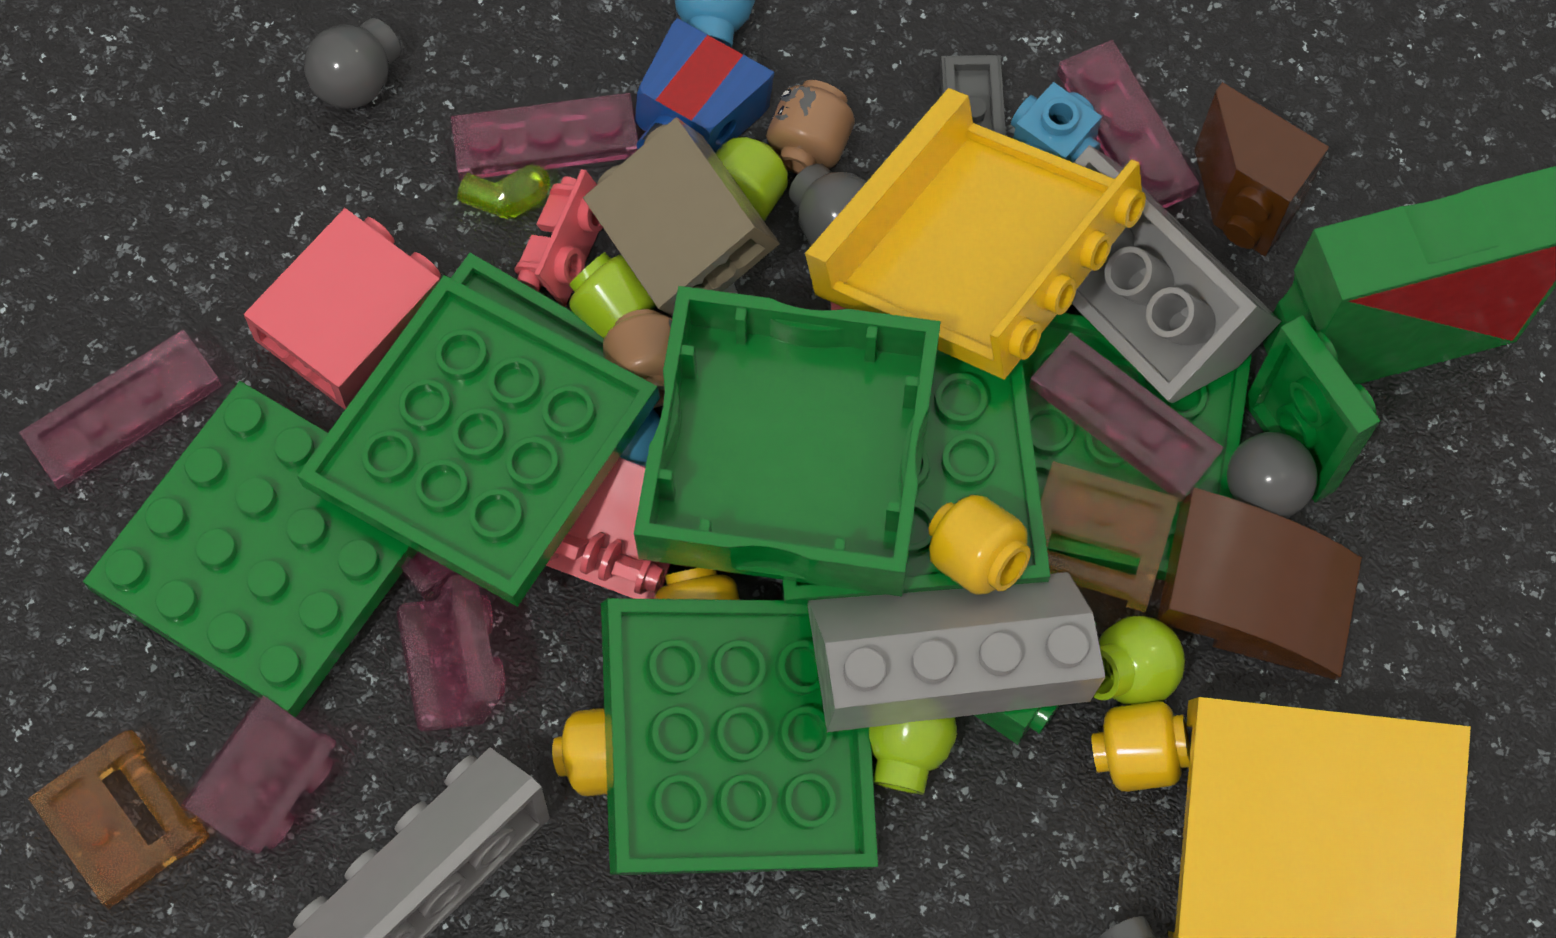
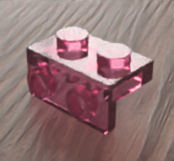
[397,575,505,731]
[180,696,336,854]

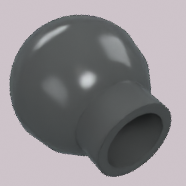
[304,18,401,109]
[789,164,867,246]
[1227,432,1317,518]

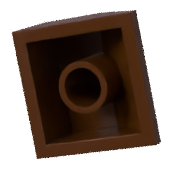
[1194,82,1329,257]

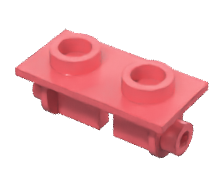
[514,169,603,307]

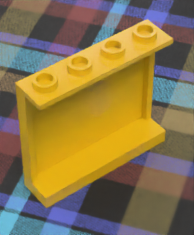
[805,88,1146,380]
[1168,697,1471,938]

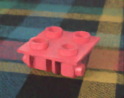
[546,457,671,599]

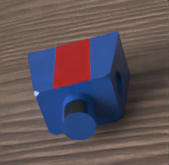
[635,18,774,153]

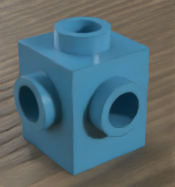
[1011,82,1102,163]

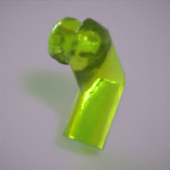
[457,164,550,219]

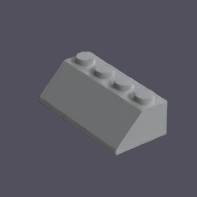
[1072,145,1281,403]
[808,572,1106,732]
[288,747,550,938]

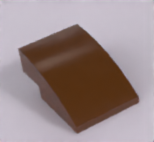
[1157,487,1362,680]

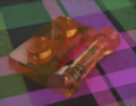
[1041,461,1179,612]
[28,730,209,909]

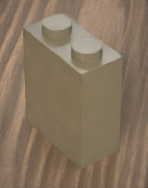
[583,117,780,316]

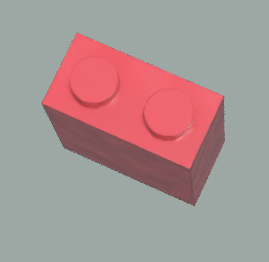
[243,208,442,409]

